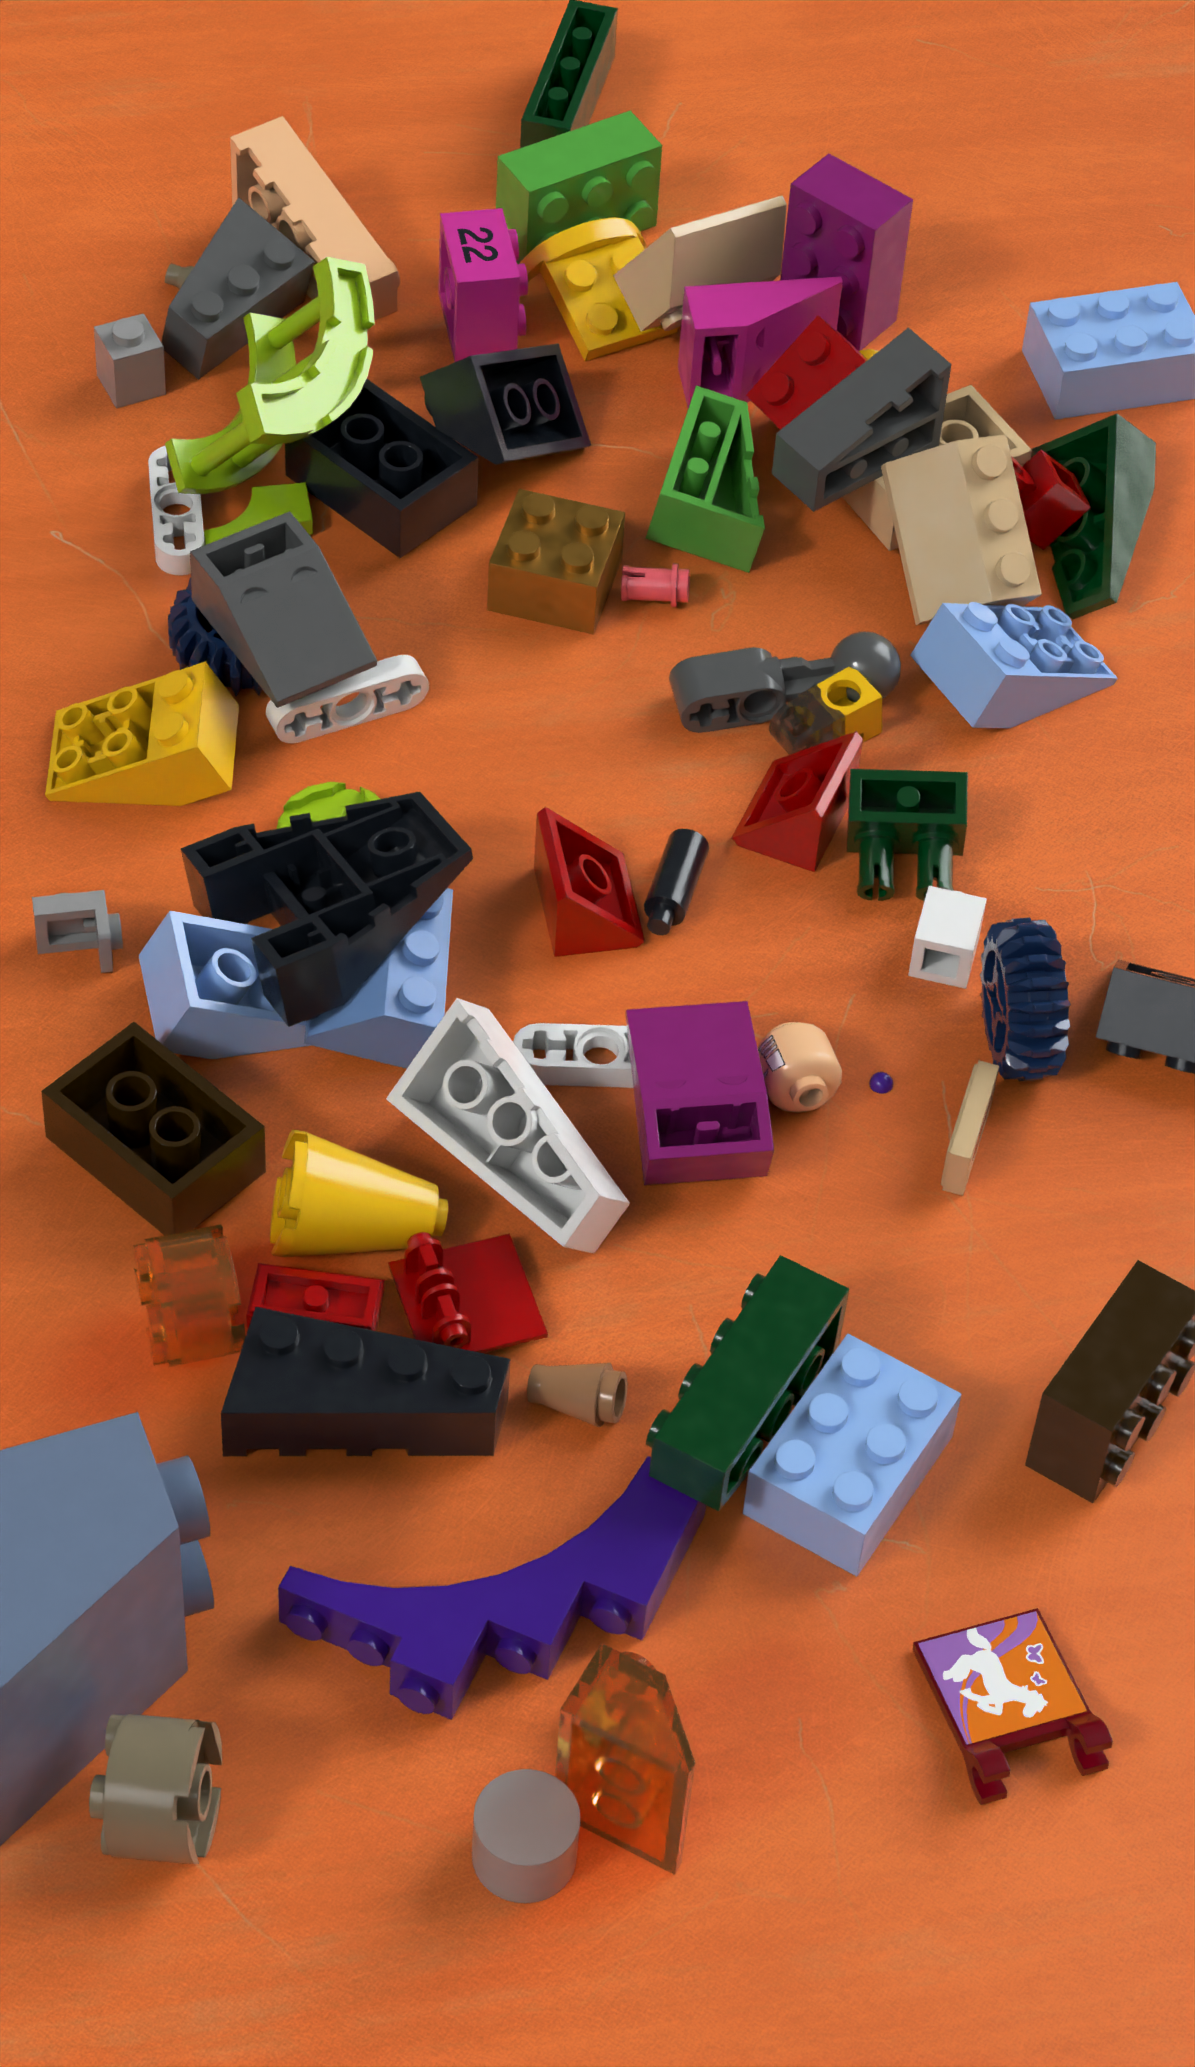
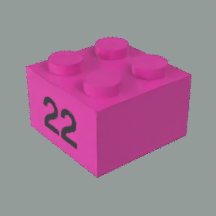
[438,208,528,362]

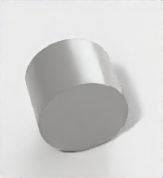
[472,1769,580,1903]

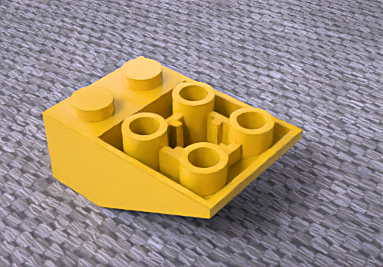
[45,662,239,806]

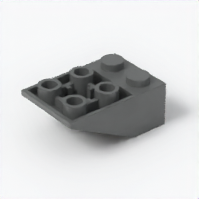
[190,511,377,708]

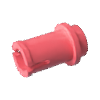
[621,563,690,607]

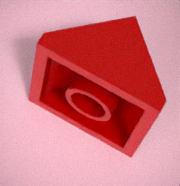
[732,731,863,872]
[534,807,645,957]

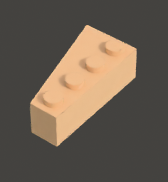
[230,116,400,321]

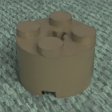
[89,1714,222,1864]

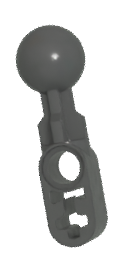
[669,631,901,733]

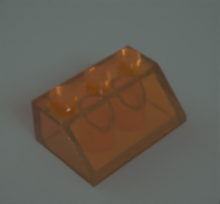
[555,1643,695,1875]

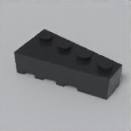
[221,1307,510,1457]

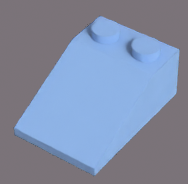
[138,911,312,1059]

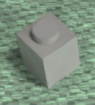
[94,313,166,408]

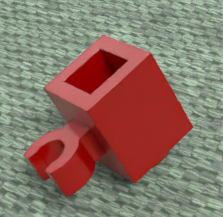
[1011,450,1091,550]

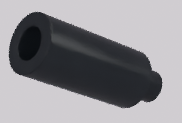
[644,829,709,935]

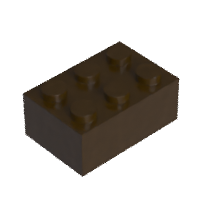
[41,1022,266,1244]
[1025,1260,1195,1503]

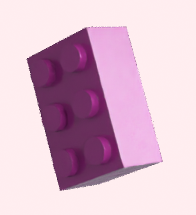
[780,153,913,351]

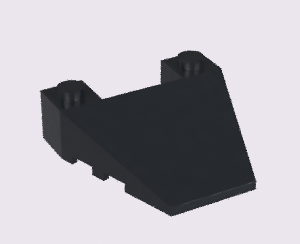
[181,792,473,1027]

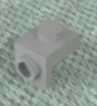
[32,890,123,973]

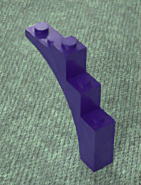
[278,1456,706,1720]

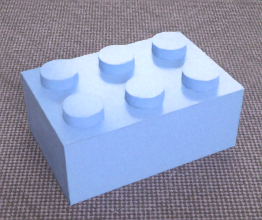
[1022,282,1195,420]
[743,1333,961,1577]

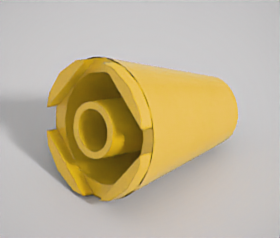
[270,1130,448,1257]

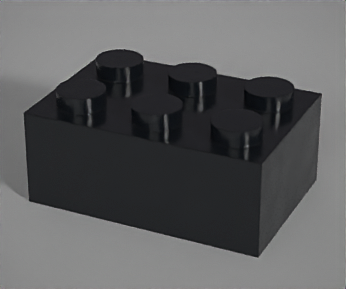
[285,378,479,558]

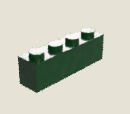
[520,0,618,148]

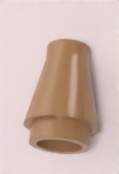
[527,1363,628,1427]

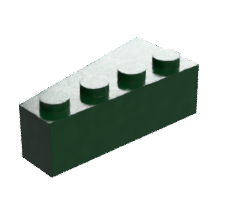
[646,1255,849,1511]

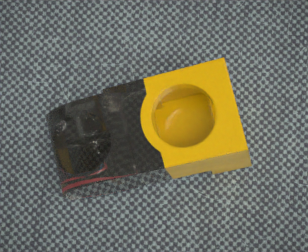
[769,667,882,755]

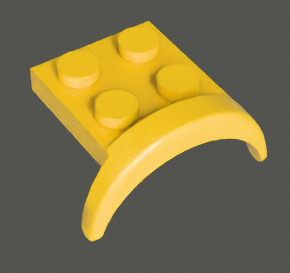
[519,217,679,361]

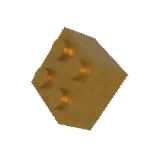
[487,489,625,634]

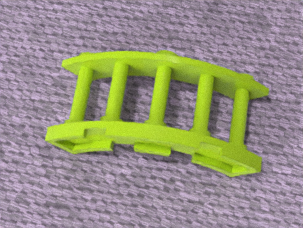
[165,257,375,494]

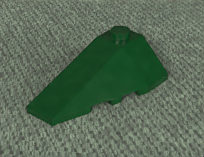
[1031,413,1156,619]

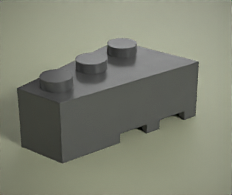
[772,328,952,512]

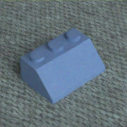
[304,888,453,1069]

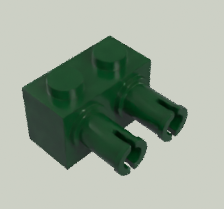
[847,769,968,901]

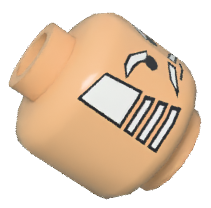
[758,1022,842,1113]

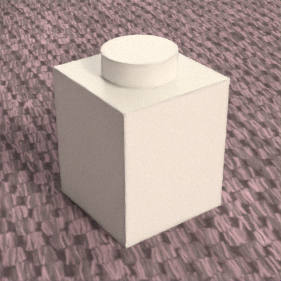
[908,886,987,989]

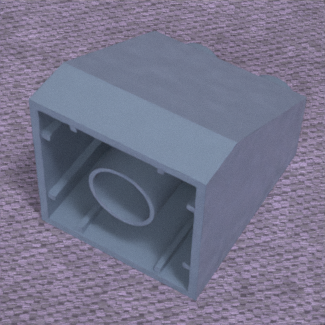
[0,1412,214,1846]

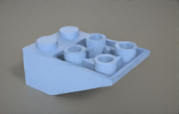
[910,602,1118,728]

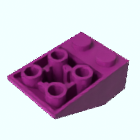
[625,1001,774,1185]

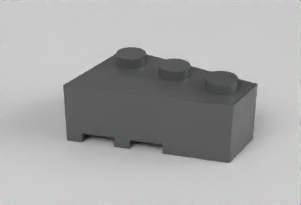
[161,197,315,380]

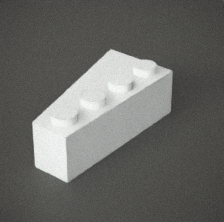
[386,998,630,1254]

